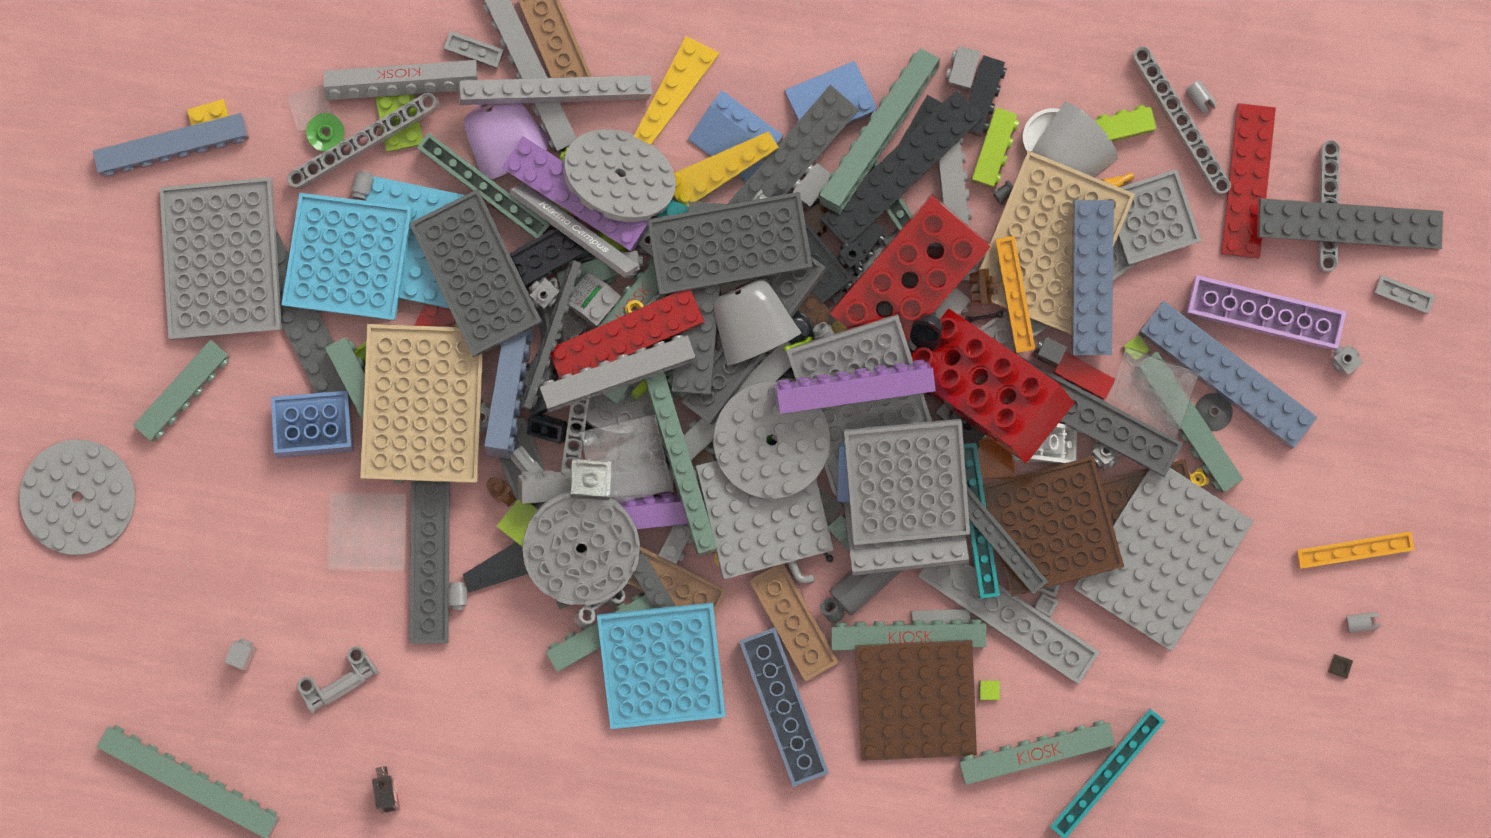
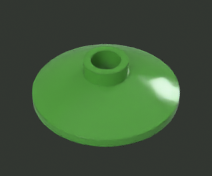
[306,113,345,151]

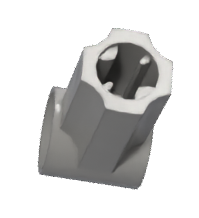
[510,446,544,475]

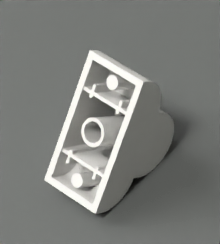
[1012,423,1077,464]

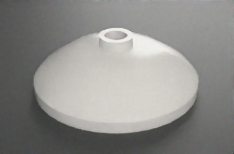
[1023,108,1060,152]

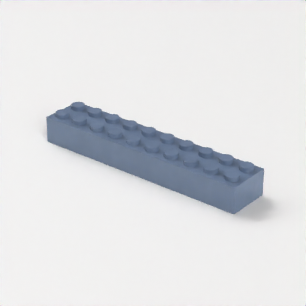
[1138,301,1317,449]

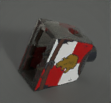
[372,766,400,814]

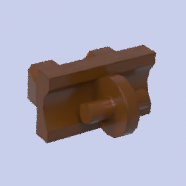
[969,268,1002,304]
[486,477,516,507]

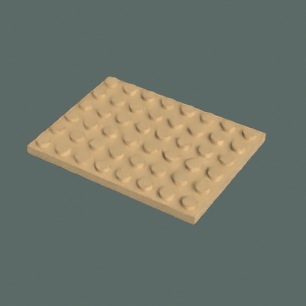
[970,150,1135,334]
[360,324,483,483]

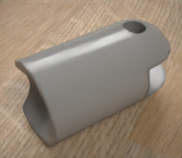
[1186,80,1217,114]
[1346,612,1381,634]

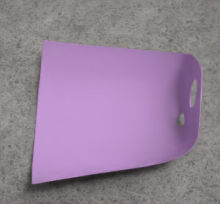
[464,103,550,180]

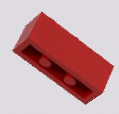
[1053,352,1116,401]

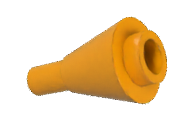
[1101,172,1134,187]

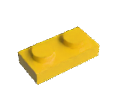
[187,99,229,125]

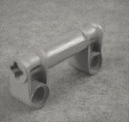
[297,646,379,714]

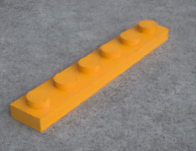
[995,236,1035,353]
[1296,531,1415,569]

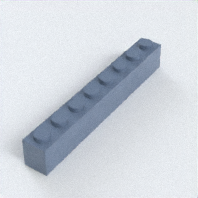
[93,113,249,177]

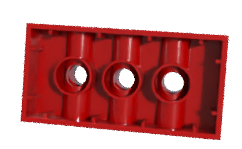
[830,194,991,342]
[911,308,1075,463]

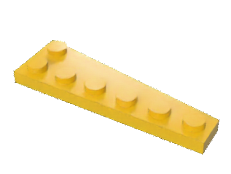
[634,36,719,145]
[674,132,779,206]

